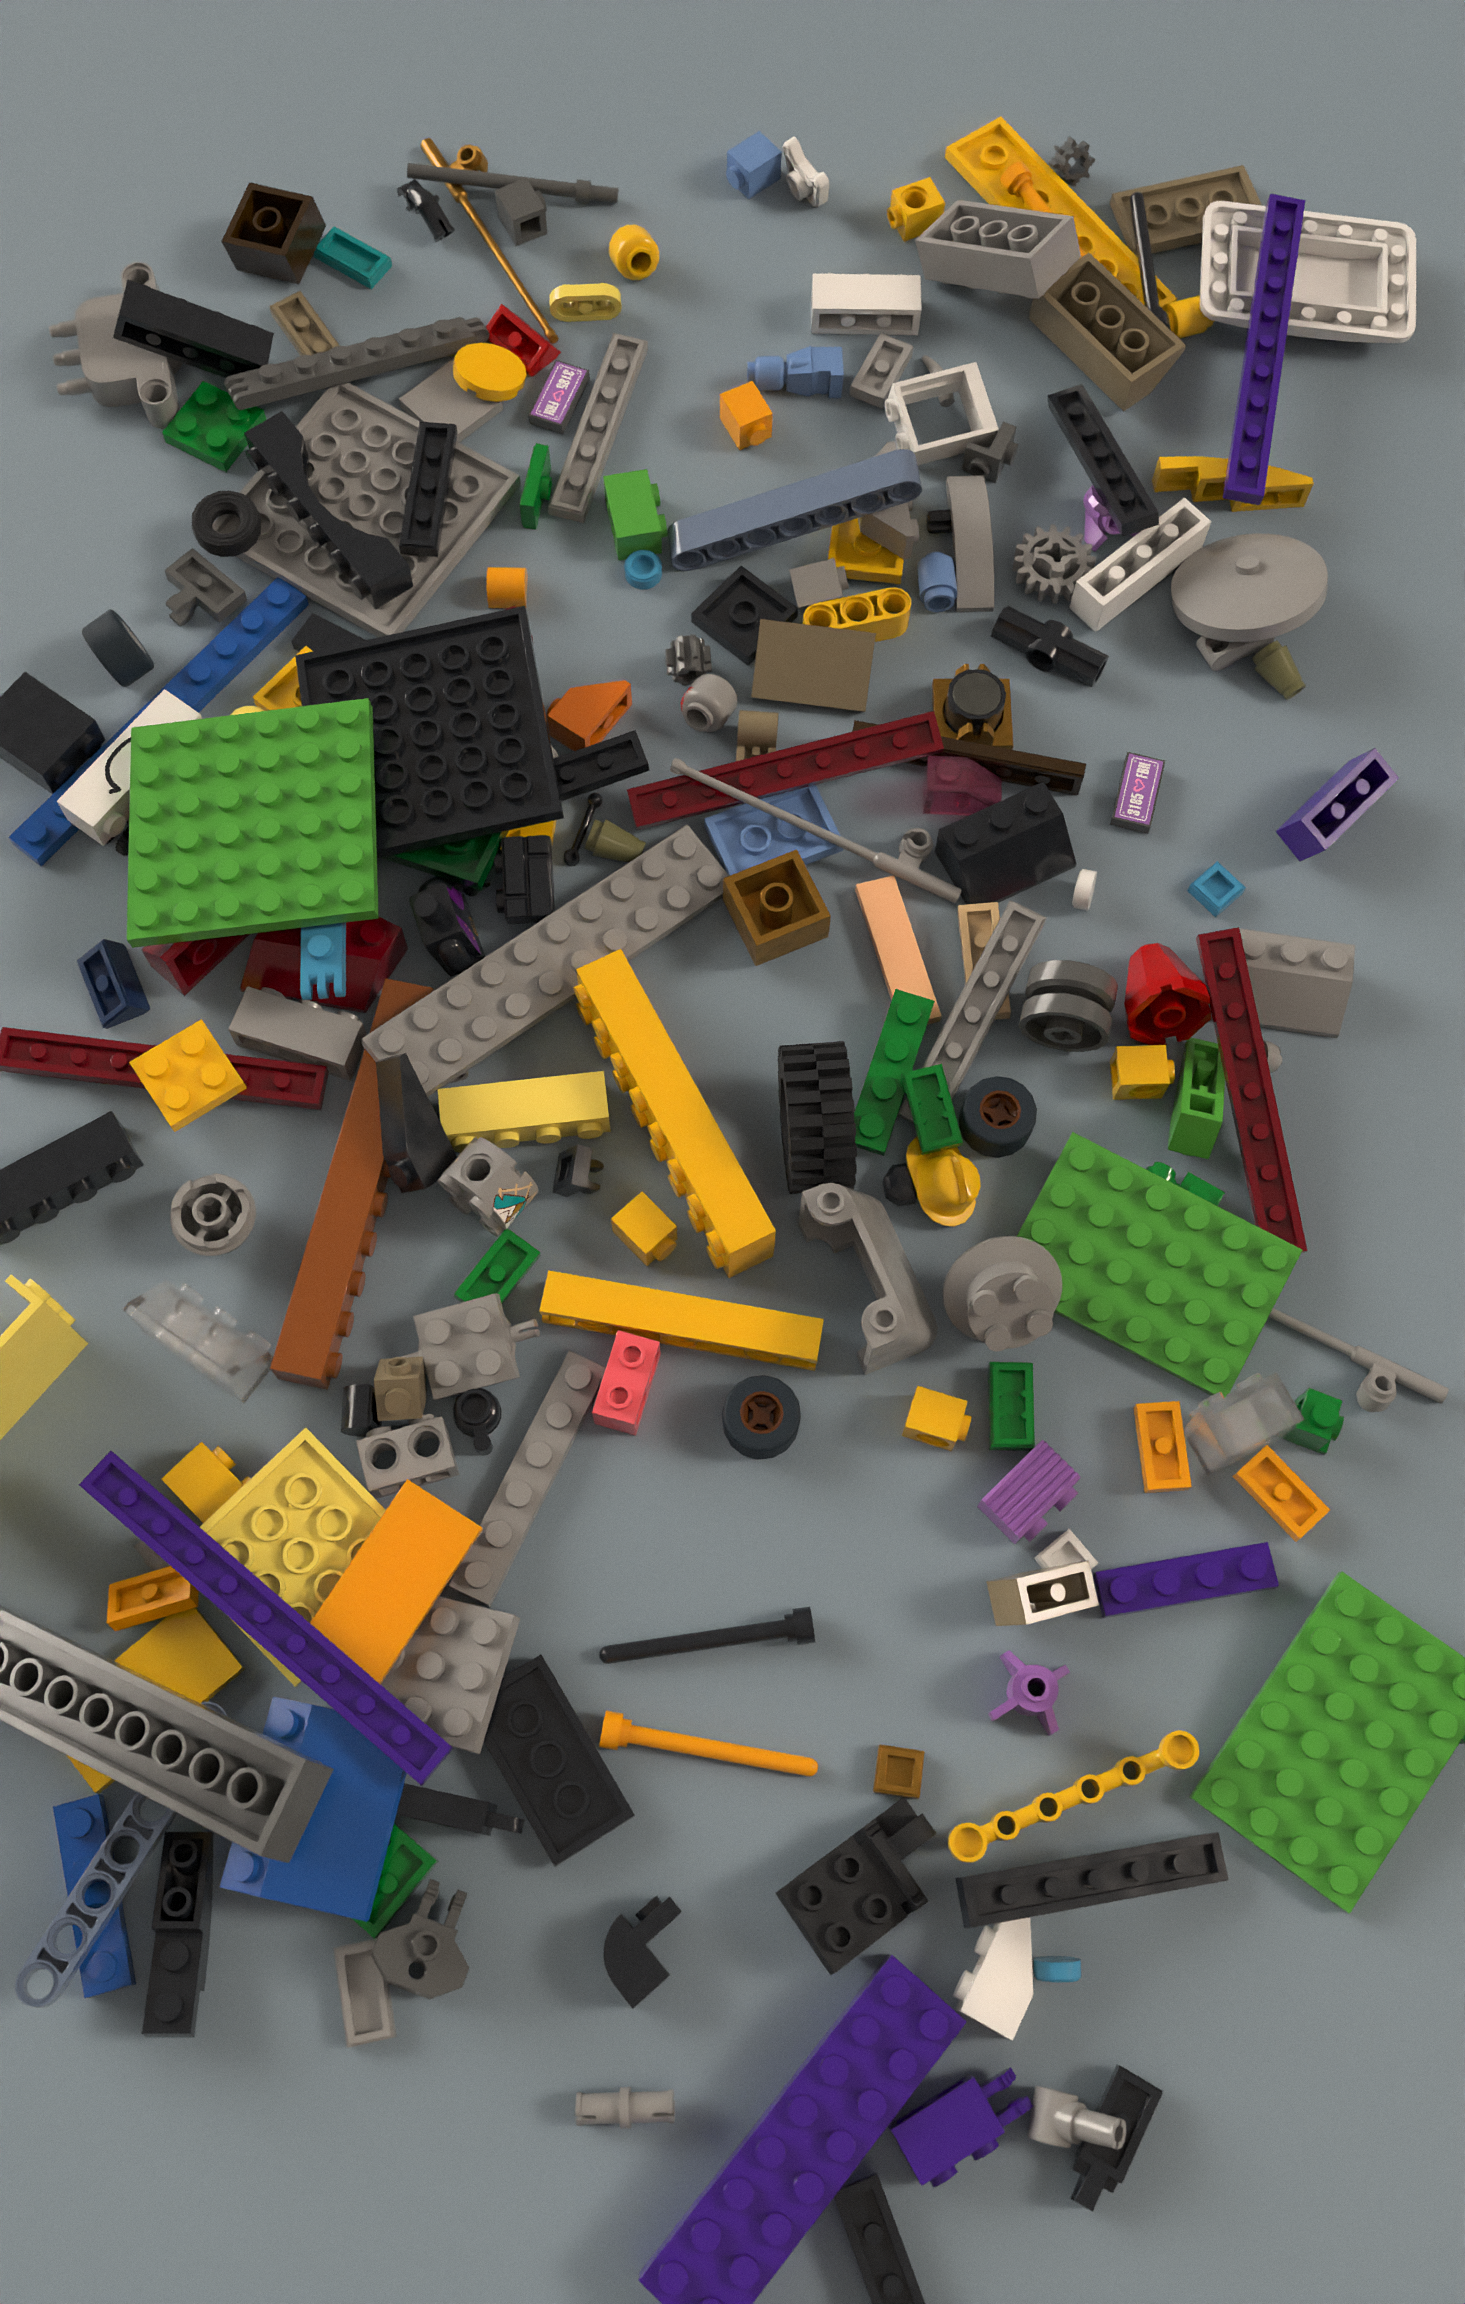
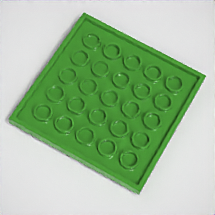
[127,698,378,948]

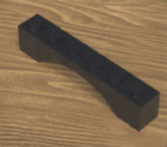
[244,411,413,610]

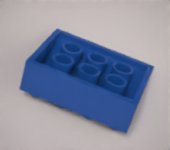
[220,1697,407,1922]

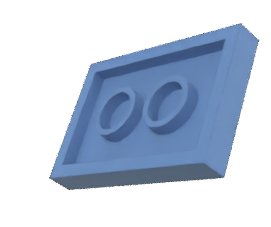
[704,785,843,876]

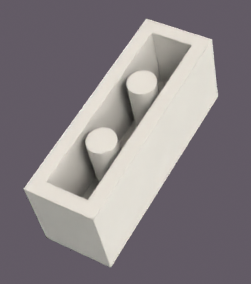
[811,273,921,335]

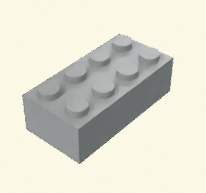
[915,200,1081,299]

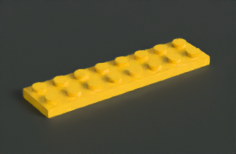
[945,116,1177,308]

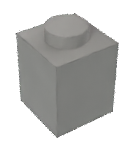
[789,558,849,611]

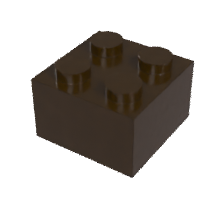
[221,182,326,284]

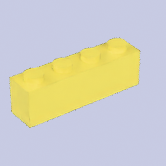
[438,1071,611,1153]

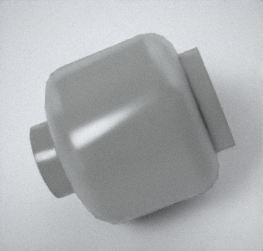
[680,674,737,732]

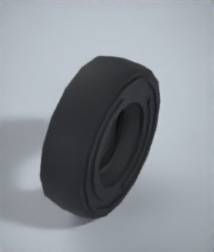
[192,490,261,557]

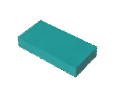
[314,226,392,289]

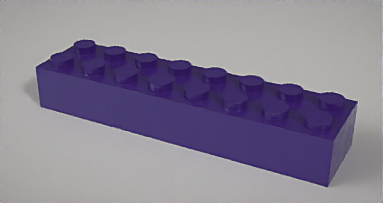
[638,1954,967,2304]

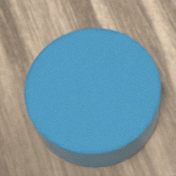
[624,550,662,590]
[1033,1956,1081,1982]

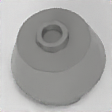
[170,1173,256,1256]

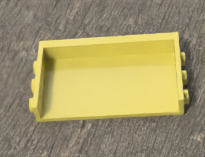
[0,1275,89,1440]

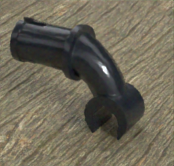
[397,179,455,242]

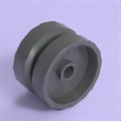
[1018,960,1118,1052]

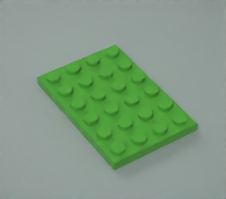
[1016,1132,1302,1402]
[1189,1571,1465,1914]

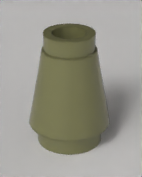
[1252,640,1306,700]
[585,819,646,863]

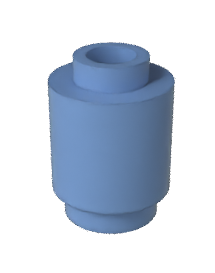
[917,552,957,612]

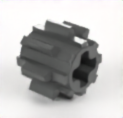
[1048,137,1095,187]
[665,634,712,686]

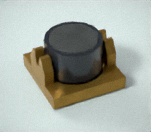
[932,664,1014,750]

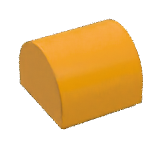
[486,567,528,608]

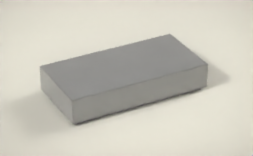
[334,1939,397,2048]

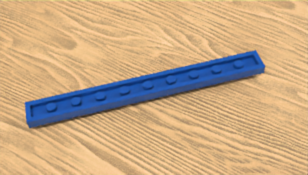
[8,577,309,867]

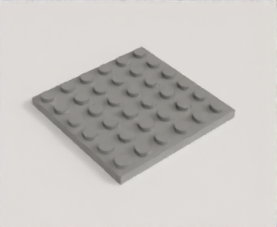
[212,382,521,637]

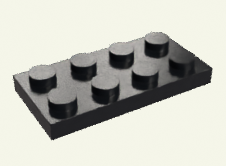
[484,1654,635,1867]

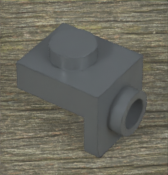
[962,422,1019,483]

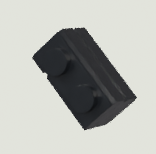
[494,835,555,924]

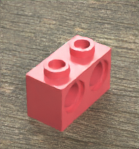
[592,1330,661,1436]

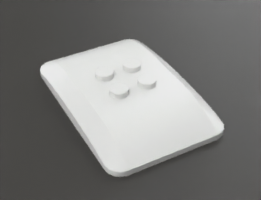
[1199,201,1416,343]

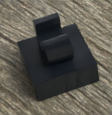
[552,1144,604,1197]

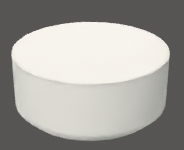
[1072,869,1097,911]

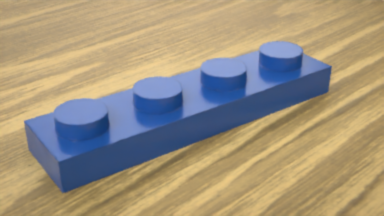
[53,1794,136,1998]

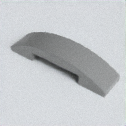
[946,475,994,612]

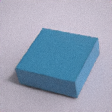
[1187,861,1246,917]

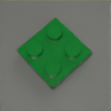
[162,381,267,472]

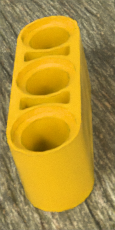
[803,587,911,642]

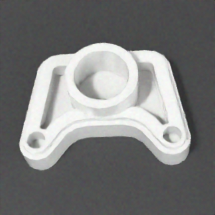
[783,136,830,207]

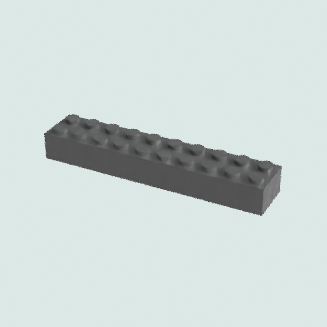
[0,1605,334,1863]

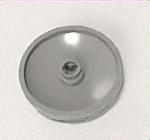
[1171,533,1328,642]

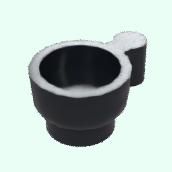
[453,1388,502,1456]

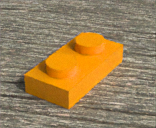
[1133,1401,1192,1493]
[1233,1445,1330,1542]
[107,1566,199,1632]

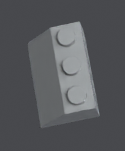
[1233,927,1355,1038]

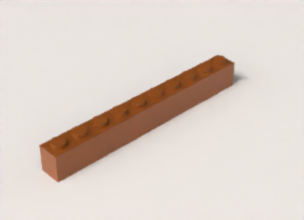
[270,978,434,1390]

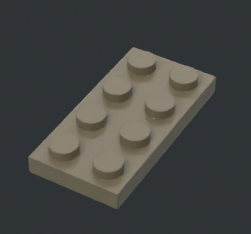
[1110,165,1262,257]

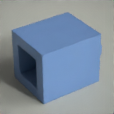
[726,131,782,199]

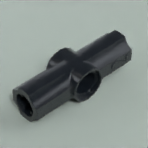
[991,606,1109,687]

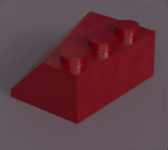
[240,916,408,1013]

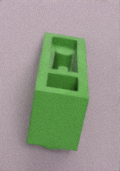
[1168,1037,1225,1159]

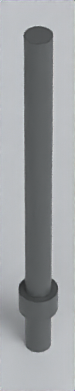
[407,163,619,204]

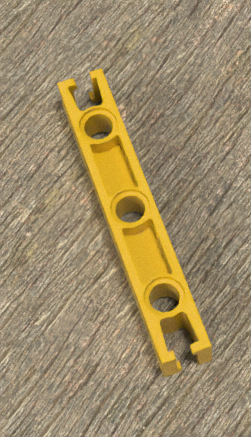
[539,1270,824,1371]

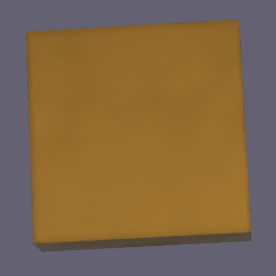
[873,1744,925,1799]

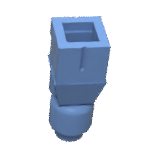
[747,346,844,398]

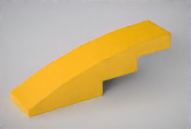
[1152,456,1314,512]

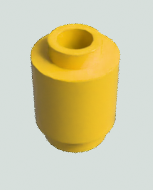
[1163,296,1214,339]

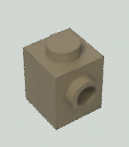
[374,1357,427,1421]

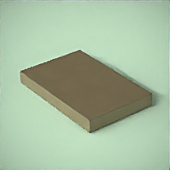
[751,619,876,712]

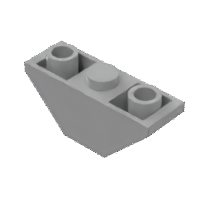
[858,441,919,559]

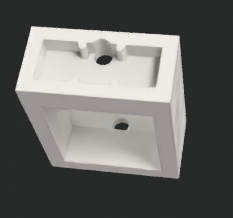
[885,362,999,465]

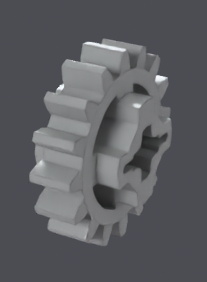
[1012,524,1096,604]

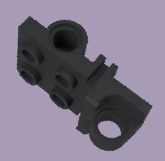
[775,1797,936,1976]

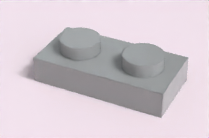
[849,333,913,409]

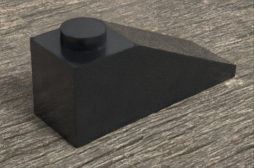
[376,1053,457,1193]

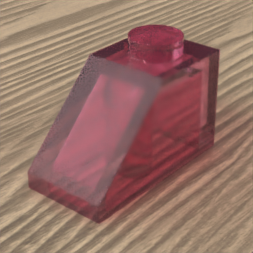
[923,756,1002,816]

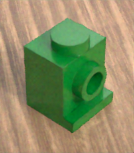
[1283,1388,1344,1455]

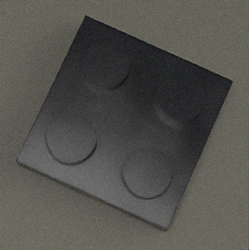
[691,565,798,665]

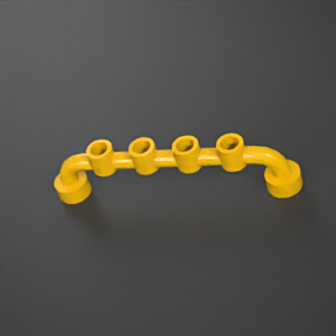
[948,1730,1200,1863]

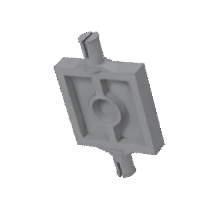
[397,1293,540,1400]

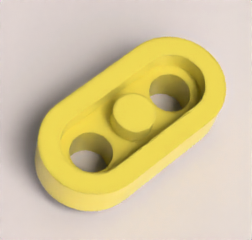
[549,283,622,322]

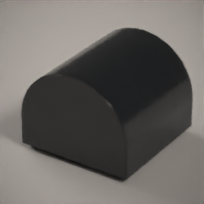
[341,1384,382,1437]

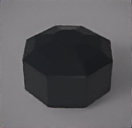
[882,1163,918,1206]

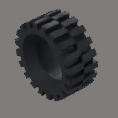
[778,1041,857,1194]

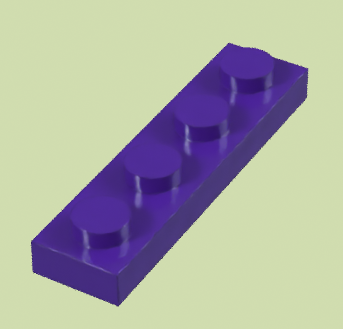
[1093,1542,1279,1619]

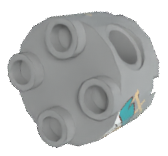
[437,1137,539,1237]

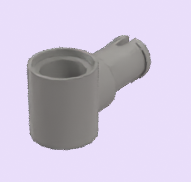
[1027,2086,1126,2150]

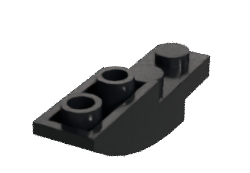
[142,1832,214,2038]

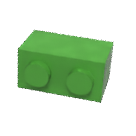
[603,469,668,561]

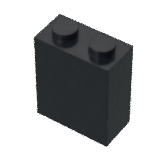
[0,672,105,794]

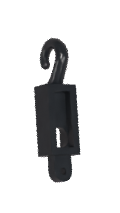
[396,1783,525,1836]

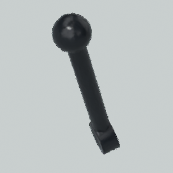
[564,792,603,866]

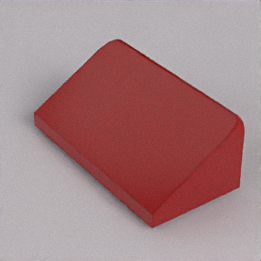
[486,303,561,377]

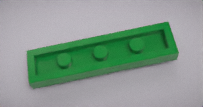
[854,989,935,1156]

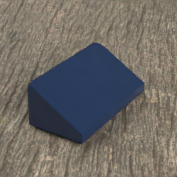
[77,939,150,1029]

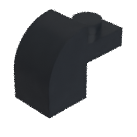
[604,1896,682,2009]

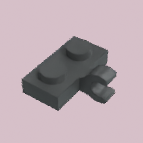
[164,548,247,626]

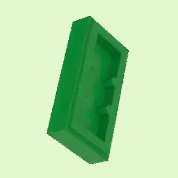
[519,443,552,530]
[901,1064,963,1155]
[988,1362,1035,1451]

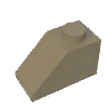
[986,1561,1099,1626]

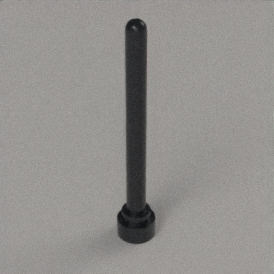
[1130,192,1170,329]
[599,1606,815,1664]

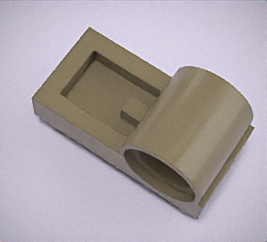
[736,710,779,761]

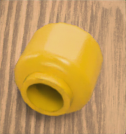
[609,224,660,281]

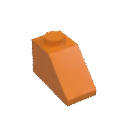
[547,680,632,751]

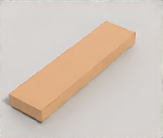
[855,875,941,1025]

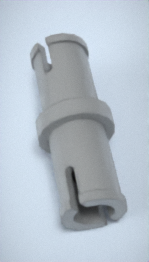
[576,2087,675,2129]

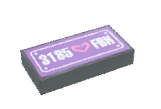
[528,360,590,434]
[1110,752,1165,834]

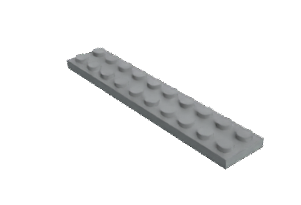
[362,824,729,1097]

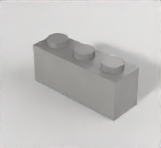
[228,987,367,1081]

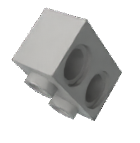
[356,1414,460,1499]

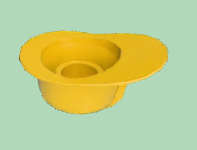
[906,1137,981,1227]

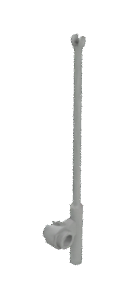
[670,758,962,903]
[1269,1308,1449,1412]

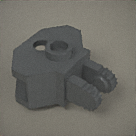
[371,1879,469,2000]

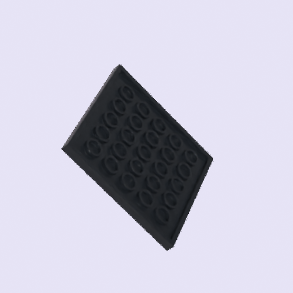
[295,606,564,858]

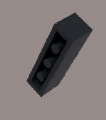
[113,279,274,378]
[0,1111,144,1245]

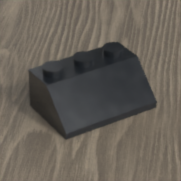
[934,782,1077,905]

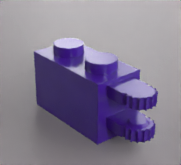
[888,2067,1033,2188]

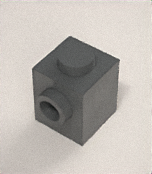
[495,178,548,246]

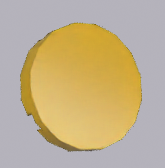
[453,343,526,402]

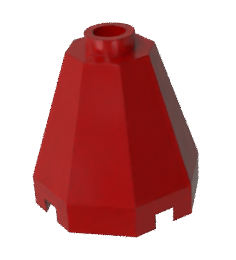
[1124,943,1211,1045]

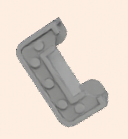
[798,1183,938,1375]

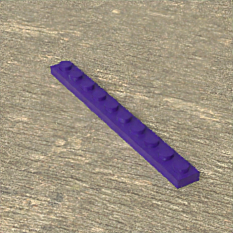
[1223,193,1306,506]
[79,1450,454,1786]

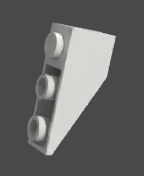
[953,1917,1033,2041]

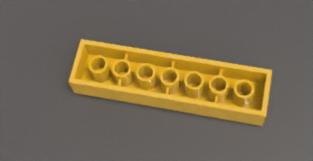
[573,949,776,1278]

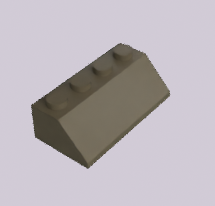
[1029,253,1186,411]

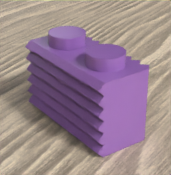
[977,1440,1081,1544]

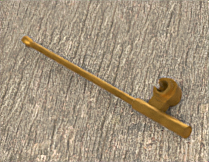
[420,138,559,344]

